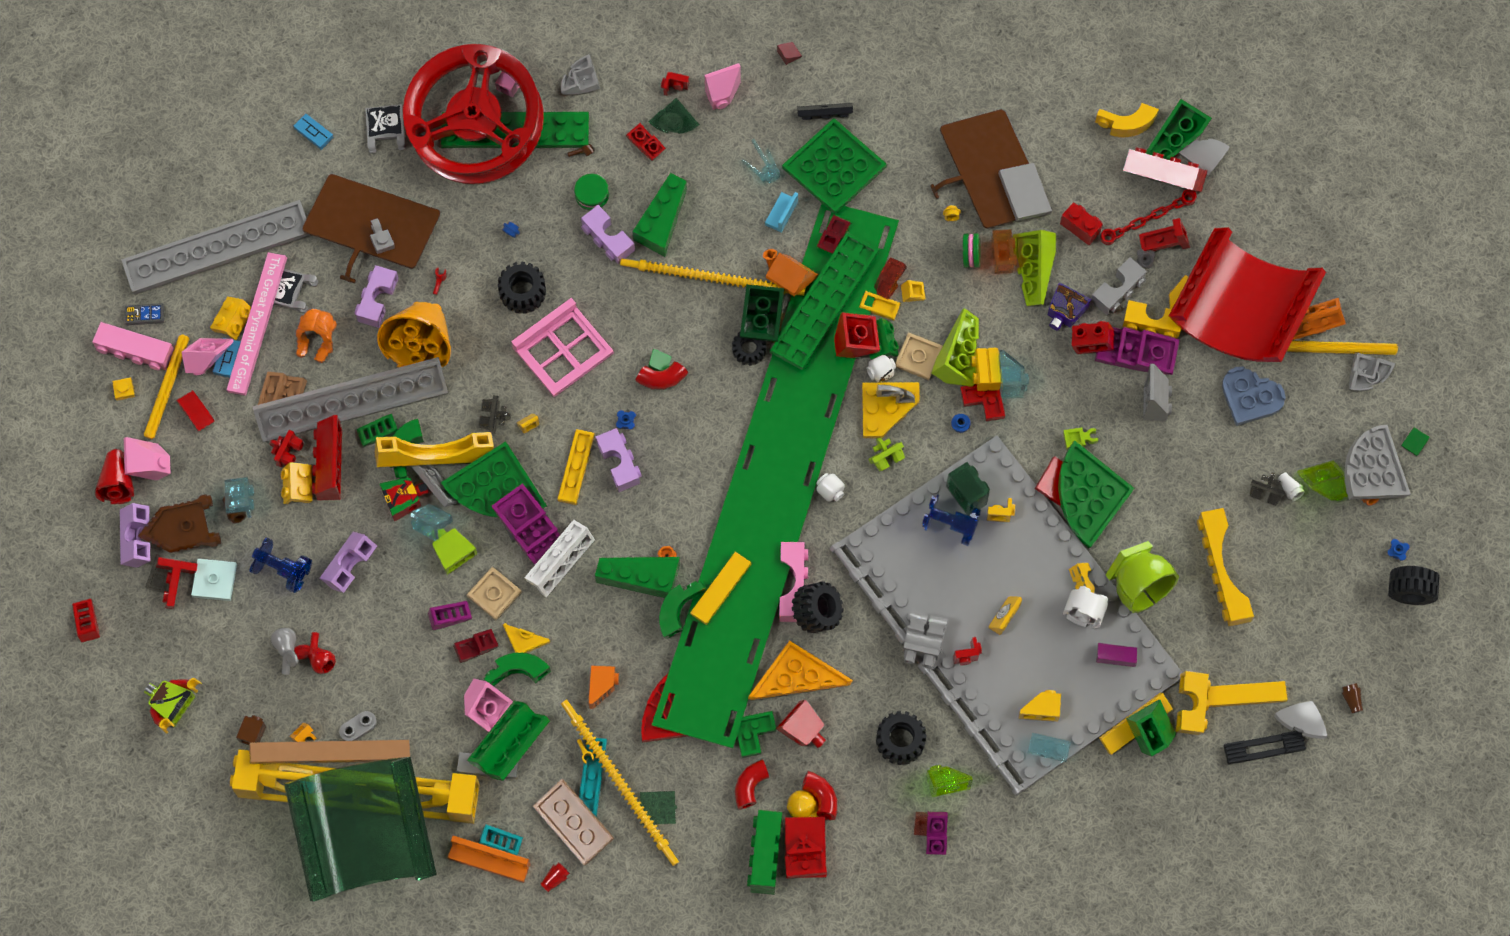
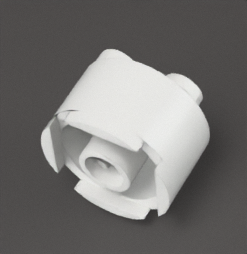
[1063,586,1108,628]

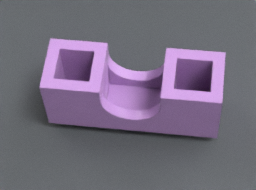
[581,205,635,264]
[355,265,399,328]
[596,428,642,492]
[120,503,150,567]
[320,532,377,593]

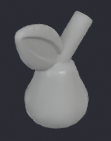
[271,628,298,675]

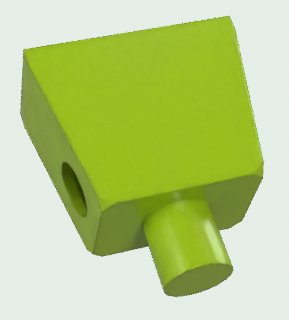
[432,526,477,575]

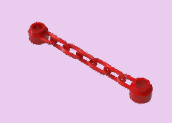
[1100,189,1197,245]

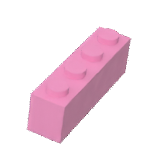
[92,322,174,370]

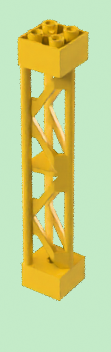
[230,750,480,824]

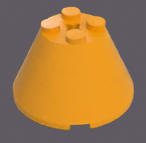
[377,302,451,368]

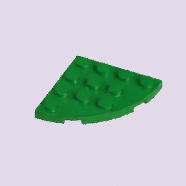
[441,441,547,518]
[1058,441,1135,548]

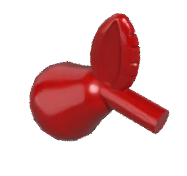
[294,632,336,674]

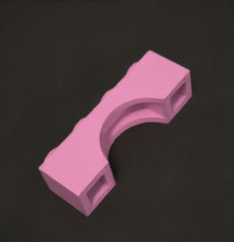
[779,542,808,622]

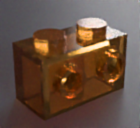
[991,229,1017,274]

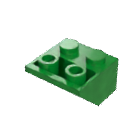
[1126,700,1176,757]

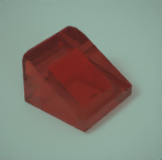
[914,812,927,836]

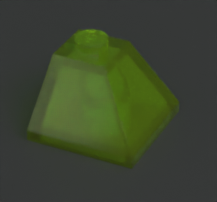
[1297,460,1348,501]
[926,765,973,797]

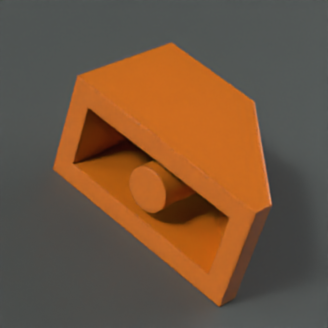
[589,666,619,709]

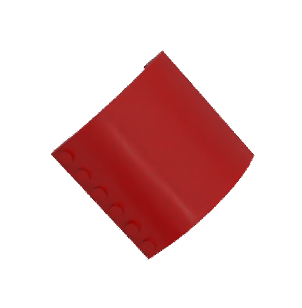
[1169,227,1326,362]

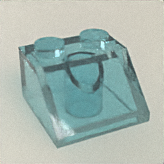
[999,350,1029,399]

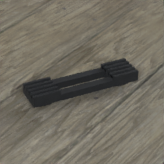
[1223,731,1306,765]

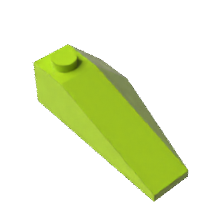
[1013,230,1056,306]
[931,308,979,386]

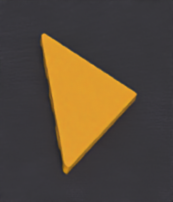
[748,640,853,700]

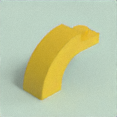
[1095,103,1159,137]

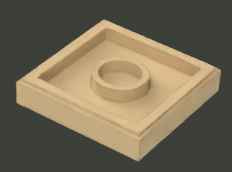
[895,332,943,380]
[467,567,522,620]

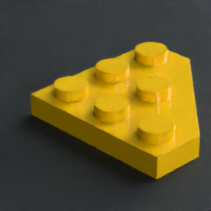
[862,382,920,438]

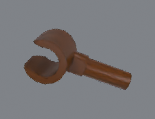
[568,144,595,157]

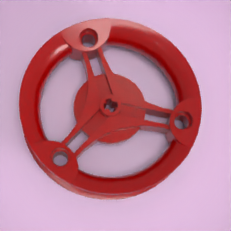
[403,44,544,184]

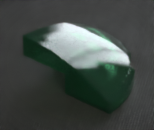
[648,98,700,134]

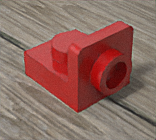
[661,72,690,96]

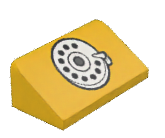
[989,596,1022,635]

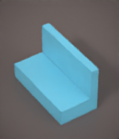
[765,192,798,233]

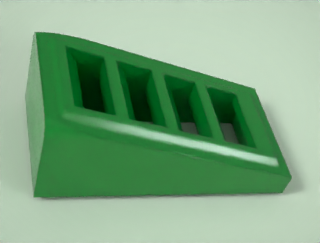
[357,414,398,447]

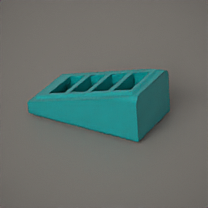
[478,824,523,855]

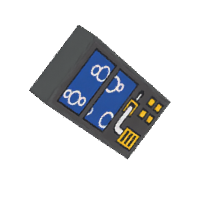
[125,303,164,326]

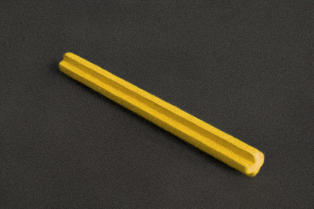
[144,334,189,439]
[1287,341,1398,355]

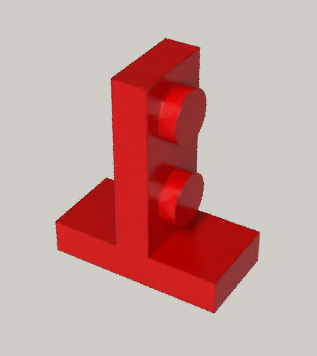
[1139,218,1190,251]
[156,557,198,609]

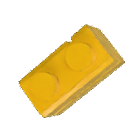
[971,348,1002,391]

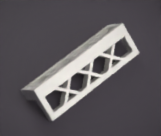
[524,520,595,597]

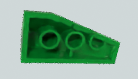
[1146,99,1212,160]

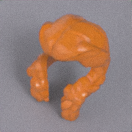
[296,309,337,363]

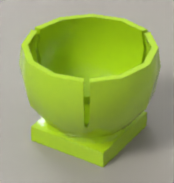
[1105,541,1179,613]

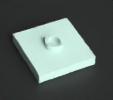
[191,559,237,601]

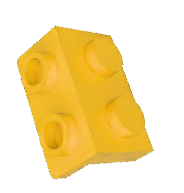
[210,296,251,340]
[281,462,312,504]

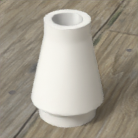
[1277,472,1305,501]

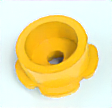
[943,205,961,221]

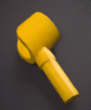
[577,739,594,764]

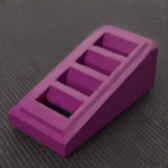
[428,601,472,630]

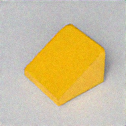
[901,280,926,302]
[517,414,539,434]

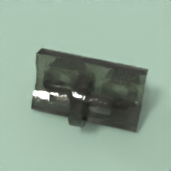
[479,395,511,434]
[1249,472,1285,506]

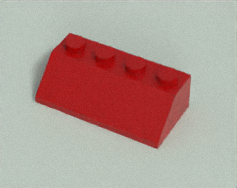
[312,415,342,500]

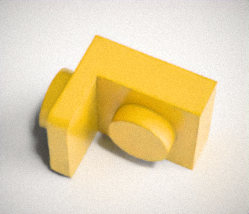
[987,498,1015,522]

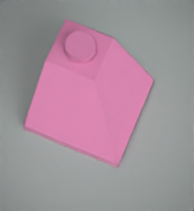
[705,63,741,110]
[182,338,233,375]
[124,437,171,480]
[464,679,513,732]

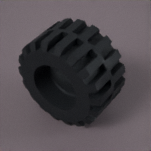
[498,262,546,314]
[1388,566,1440,605]
[792,582,843,633]
[876,711,926,765]

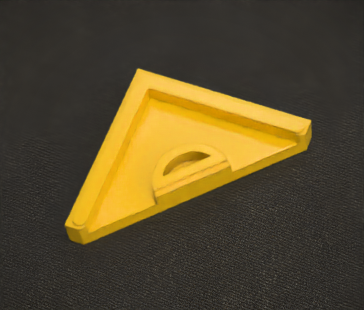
[503,623,550,653]

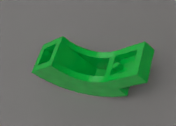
[390,419,424,479]
[659,581,707,639]
[484,653,551,687]

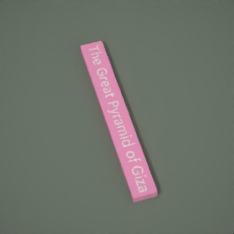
[227,252,287,396]

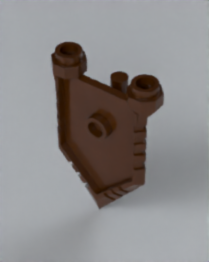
[138,494,221,553]

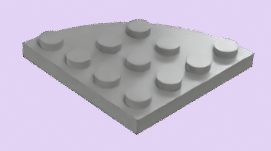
[1344,425,1411,500]

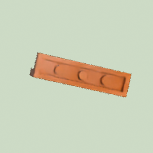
[1293,298,1346,340]
[448,835,530,883]

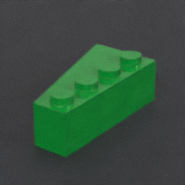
[632,173,687,257]
[595,557,680,598]
[747,810,782,895]

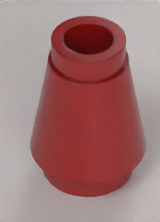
[540,862,570,892]

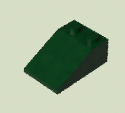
[740,284,784,342]

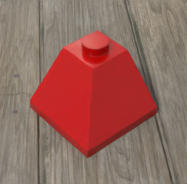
[834,313,880,358]

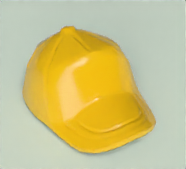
[787,790,818,817]

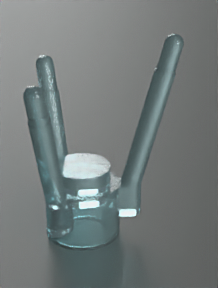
[741,139,780,183]

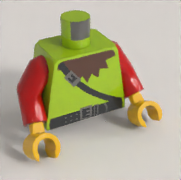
[144,678,202,734]

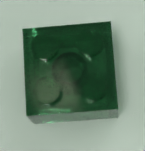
[946,462,990,517]

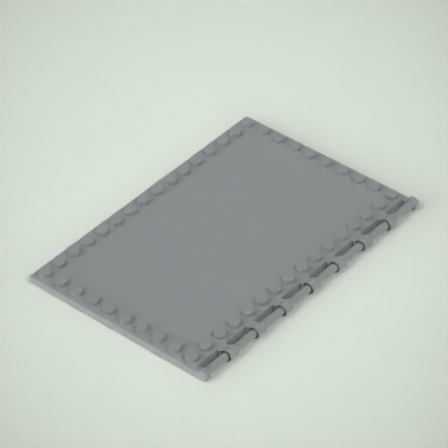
[830,436,1183,796]

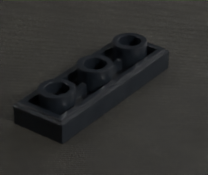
[797,103,853,120]

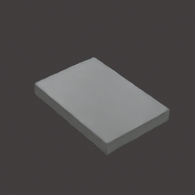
[998,163,1052,221]

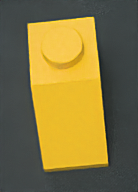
[1019,690,1061,722]

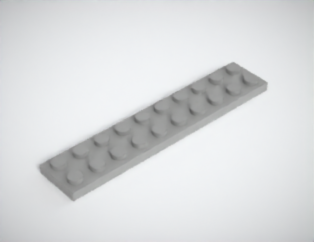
[121,200,310,295]
[252,357,448,442]

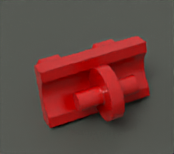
[269,430,304,468]

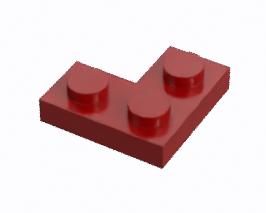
[960,384,1005,421]

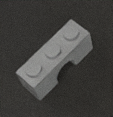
[1091,257,1147,316]

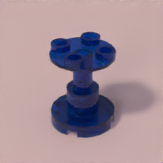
[922,494,982,546]
[249,537,312,593]

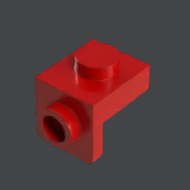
[953,637,982,665]

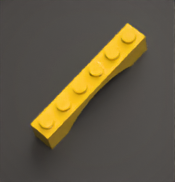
[375,432,494,467]
[1197,508,1254,626]

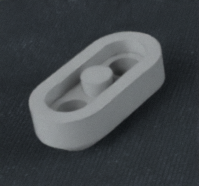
[339,711,377,741]

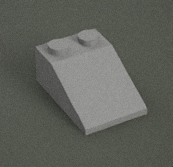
[1143,364,1172,421]

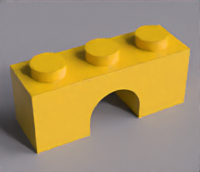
[1122,300,1181,339]
[1176,671,1211,735]

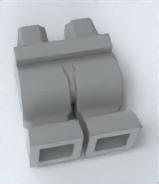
[903,611,948,669]

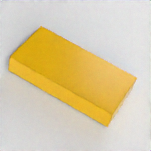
[859,291,901,321]

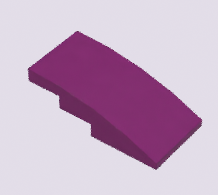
[1095,327,1179,375]
[491,483,560,566]

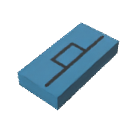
[294,114,334,150]
[213,338,241,378]

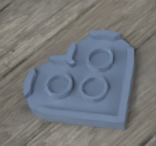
[1222,366,1286,426]

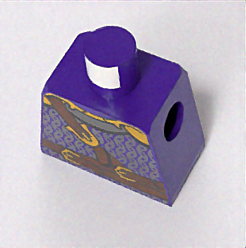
[1048,282,1091,331]

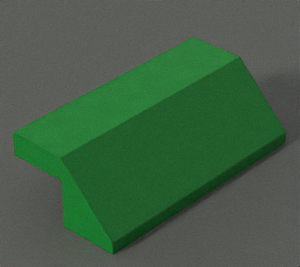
[467,701,550,781]

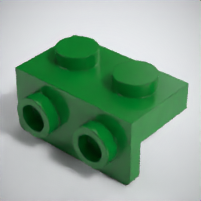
[869,318,899,360]

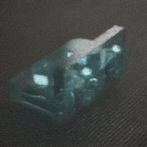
[225,477,255,518]
[411,504,453,541]

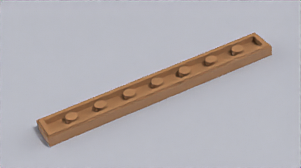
[249,740,410,764]

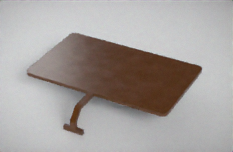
[930,109,1029,229]
[303,174,440,283]

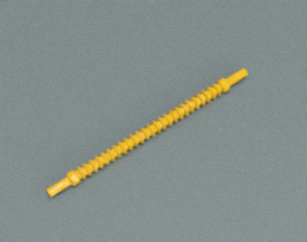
[620,258,805,296]
[561,700,679,866]

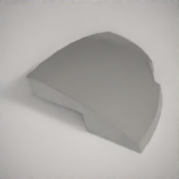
[561,54,600,95]
[1179,139,1230,176]
[1349,353,1395,391]
[876,385,915,403]
[1274,701,1327,739]

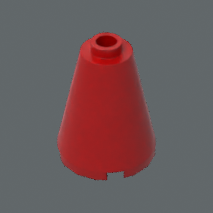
[95,449,134,505]

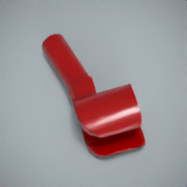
[433,268,447,295]

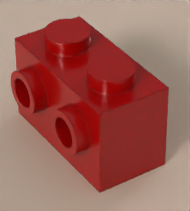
[1060,202,1103,245]
[1072,321,1114,354]

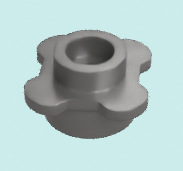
[1135,249,1155,268]

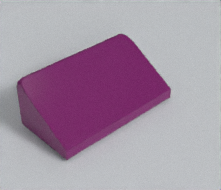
[1096,643,1137,667]

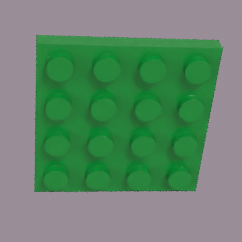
[782,118,887,215]

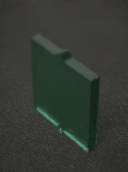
[640,791,677,825]

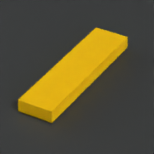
[557,429,595,505]
[690,552,751,625]
[1207,681,1287,707]
[1099,692,1173,755]

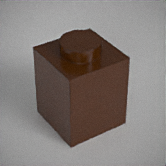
[236,715,266,745]

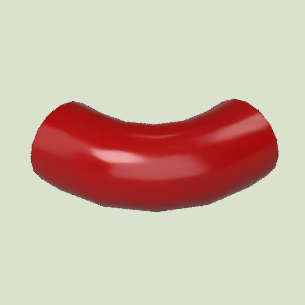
[635,361,688,390]
[734,759,769,810]
[802,771,838,820]

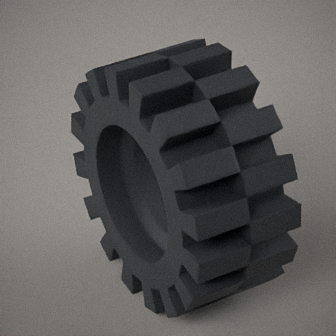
[732,332,766,366]

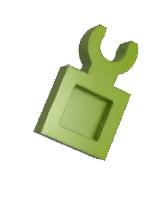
[1063,427,1098,450]

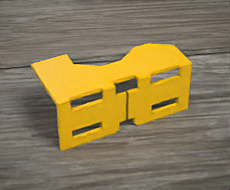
[1069,563,1095,593]

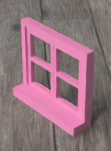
[511,298,614,397]

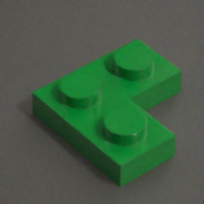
[734,711,777,758]

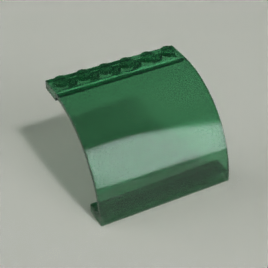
[284,757,437,902]

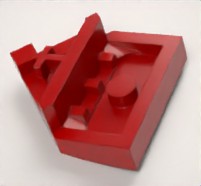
[785,833,827,879]

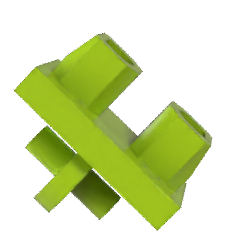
[868,437,905,471]

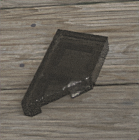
[145,554,169,593]

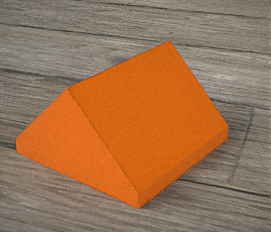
[766,253,819,296]

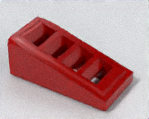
[72,599,100,642]

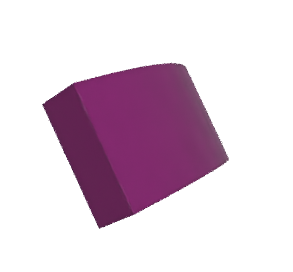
[926,811,948,855]

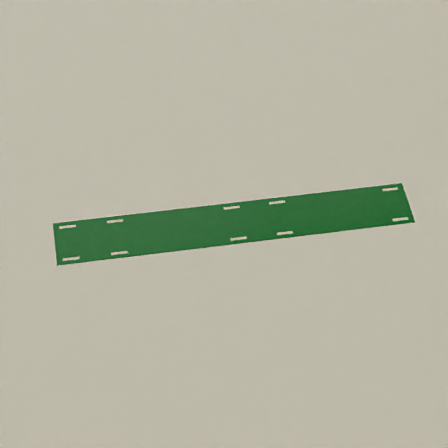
[652,203,899,748]

